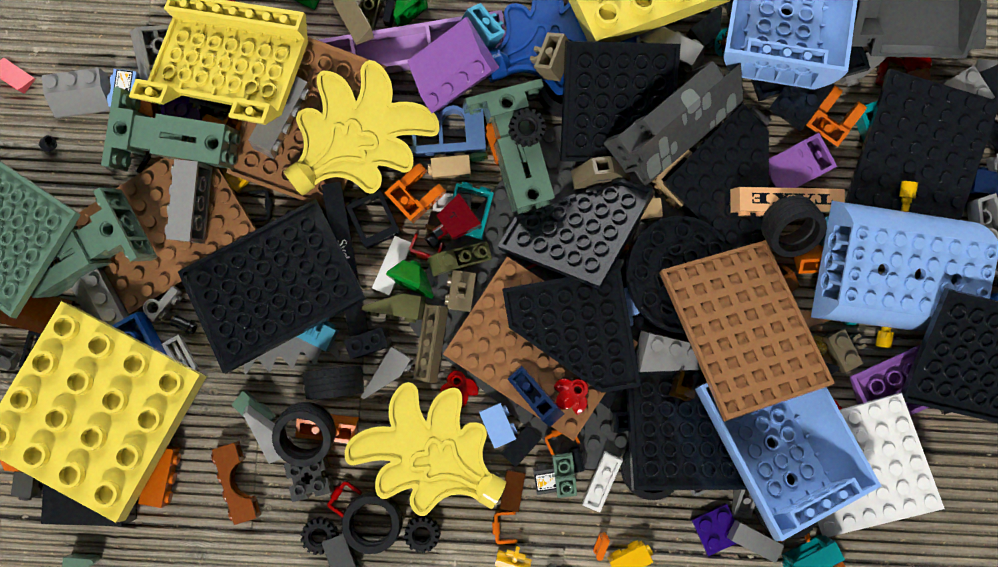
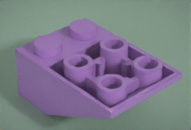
[769,133,837,188]

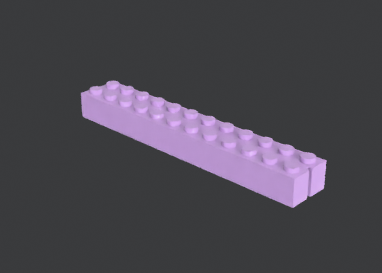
[318,10,506,74]

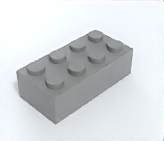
[165,159,213,244]

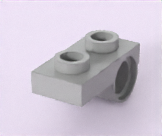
[143,286,184,322]

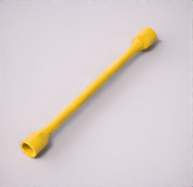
[875,181,918,348]

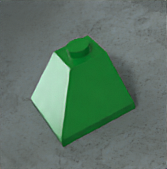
[393,0,428,27]
[386,260,434,299]

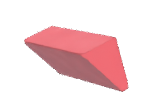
[0,58,35,94]

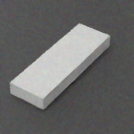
[372,236,411,296]
[582,451,623,512]

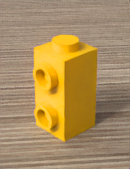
[607,540,654,567]

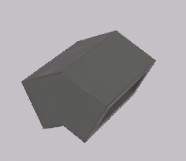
[0,345,20,370]

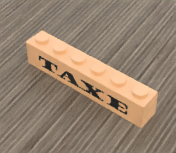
[730,187,845,217]

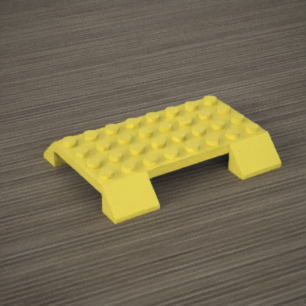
[129,0,308,125]

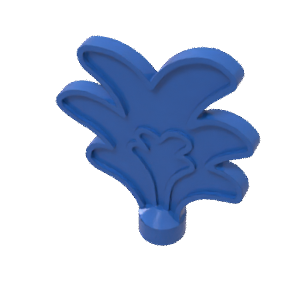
[487,0,640,95]

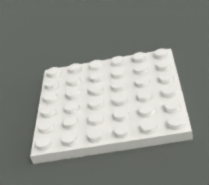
[818,393,945,537]

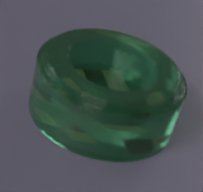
[469,152,488,163]

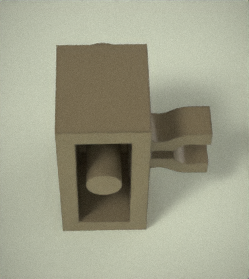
[530,32,569,81]
[445,270,476,312]
[820,329,867,373]

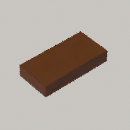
[500,469,525,512]

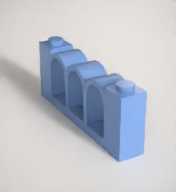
[409,105,486,157]

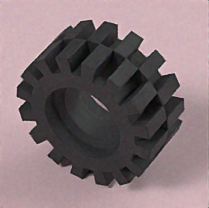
[508,108,546,147]
[404,515,440,553]
[300,517,338,555]

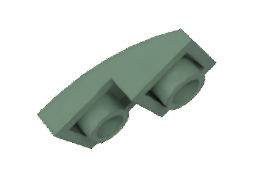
[232,390,276,421]
[552,453,577,498]

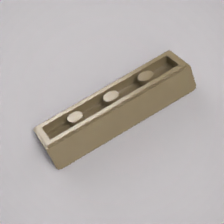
[331,0,374,45]
[413,304,448,383]

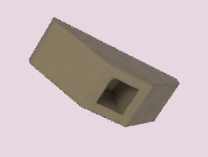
[571,156,631,189]

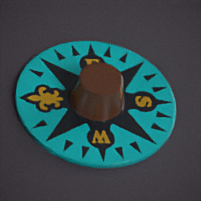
[714,28,728,56]

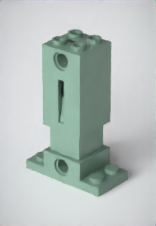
[463,79,555,214]
[101,87,241,172]
[31,187,157,298]

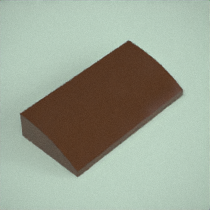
[0,296,75,334]

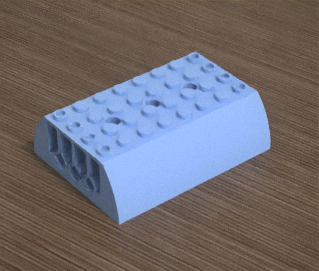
[724,0,858,89]
[811,201,998,332]
[695,383,881,541]

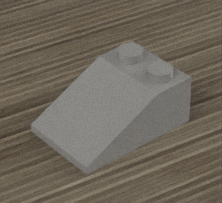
[943,65,995,99]

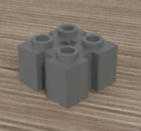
[284,455,335,502]

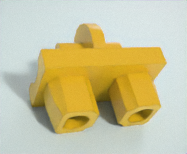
[495,546,532,567]

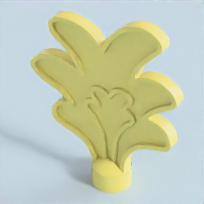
[283,60,439,196]
[345,382,506,516]

